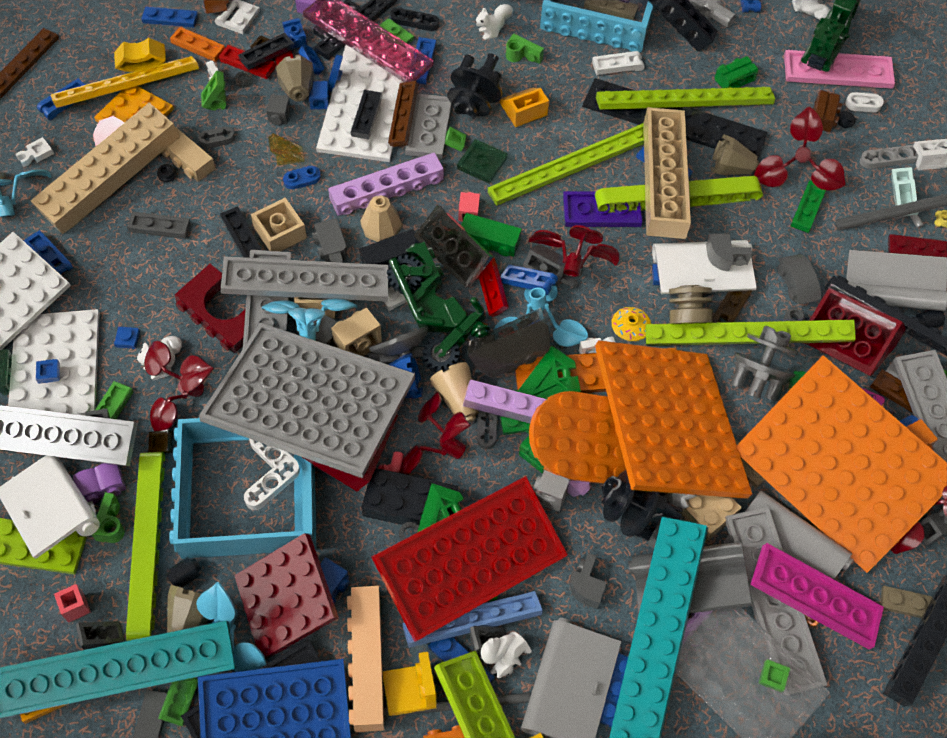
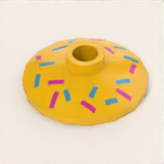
[611,307,651,341]

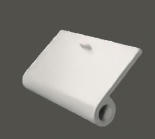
[652,240,757,294]
[0,455,100,559]

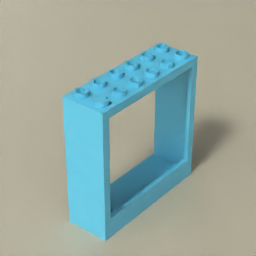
[540,0,655,52]
[170,418,316,559]

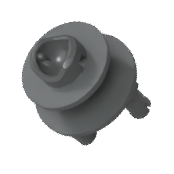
[730,326,799,401]

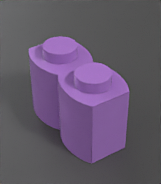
[73,463,126,504]

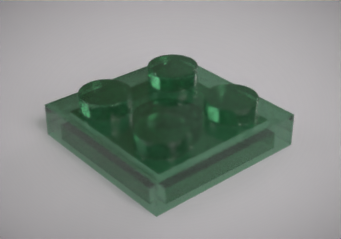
[457,139,508,184]

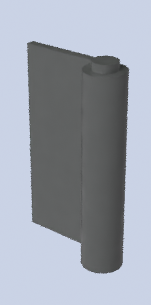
[628,541,752,613]

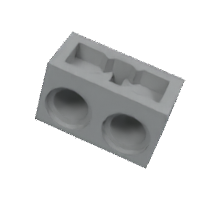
[534,470,570,512]

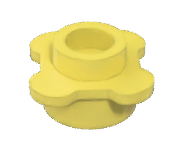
[934,210,947,228]

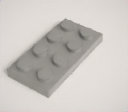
[405,93,452,159]

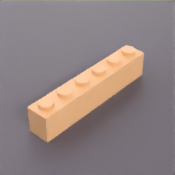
[347,586,384,733]

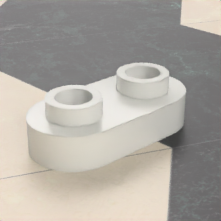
[845,92,884,112]

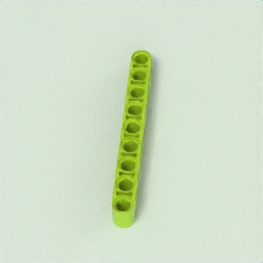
[595,176,763,213]
[126,452,165,641]

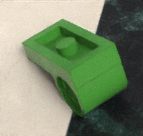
[506,34,544,64]
[201,70,227,111]
[92,492,125,543]

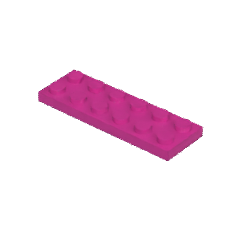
[751,543,884,649]

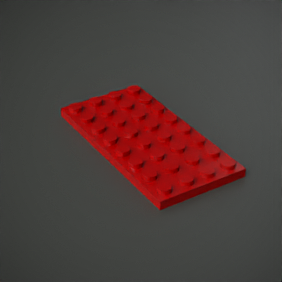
[371,476,568,642]

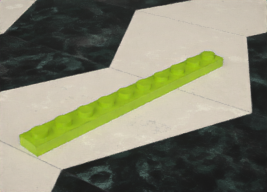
[596,87,775,109]
[487,123,644,206]
[645,320,856,346]

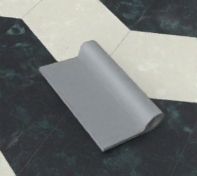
[846,250,947,311]
[724,491,853,579]
[521,618,621,738]

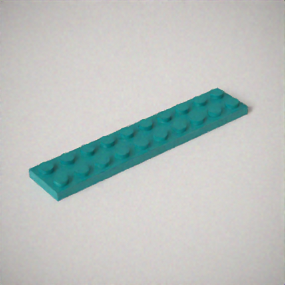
[609,517,708,738]
[0,621,236,718]

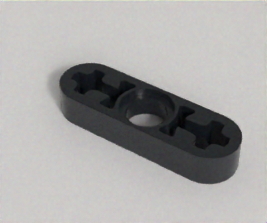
[390,8,439,31]

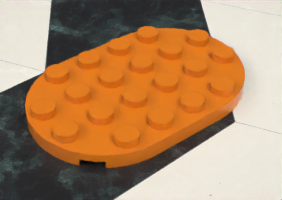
[529,391,626,484]

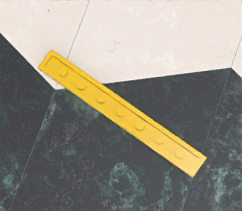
[51,56,199,108]

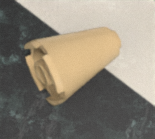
[430,362,478,423]

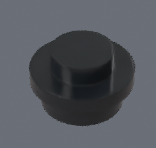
[838,111,856,128]
[157,164,177,182]

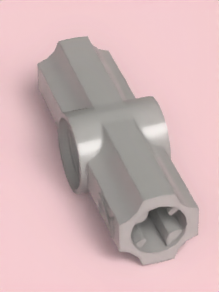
[689,0,737,28]

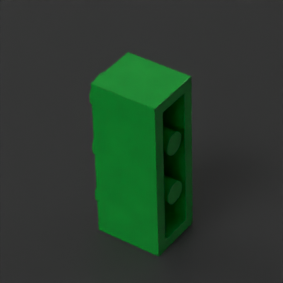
[459,213,522,257]

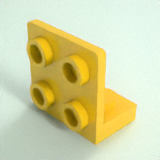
[383,652,436,716]

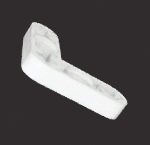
[244,439,300,510]

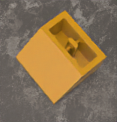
[499,88,549,127]

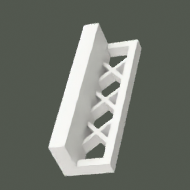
[913,139,947,170]

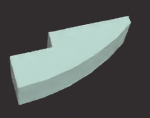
[891,167,919,216]

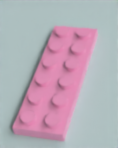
[784,50,895,89]

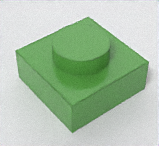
[444,127,466,152]
[758,659,790,692]

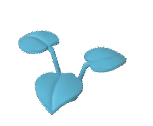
[0,169,52,217]
[491,281,588,347]
[262,299,358,341]
[196,582,267,672]

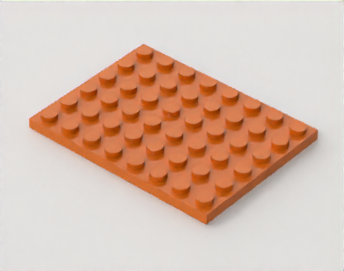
[595,340,752,499]
[736,355,947,573]

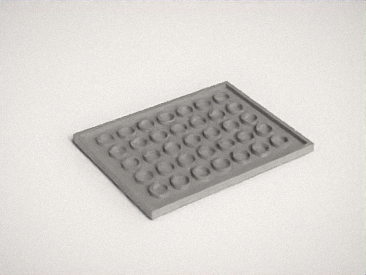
[199,323,415,478]

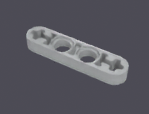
[859,145,931,168]

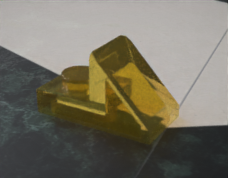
[268,133,305,166]

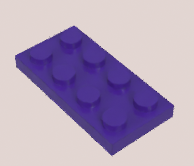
[563,191,642,227]

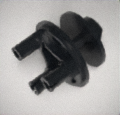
[447,53,502,119]
[602,470,683,541]

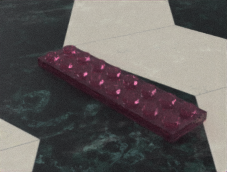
[303,0,433,82]

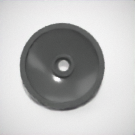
[369,326,429,358]

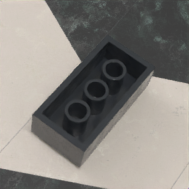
[361,468,458,525]

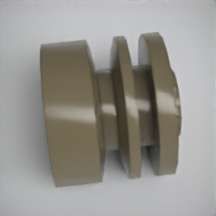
[669,285,713,324]

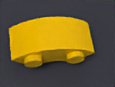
[114,37,166,72]

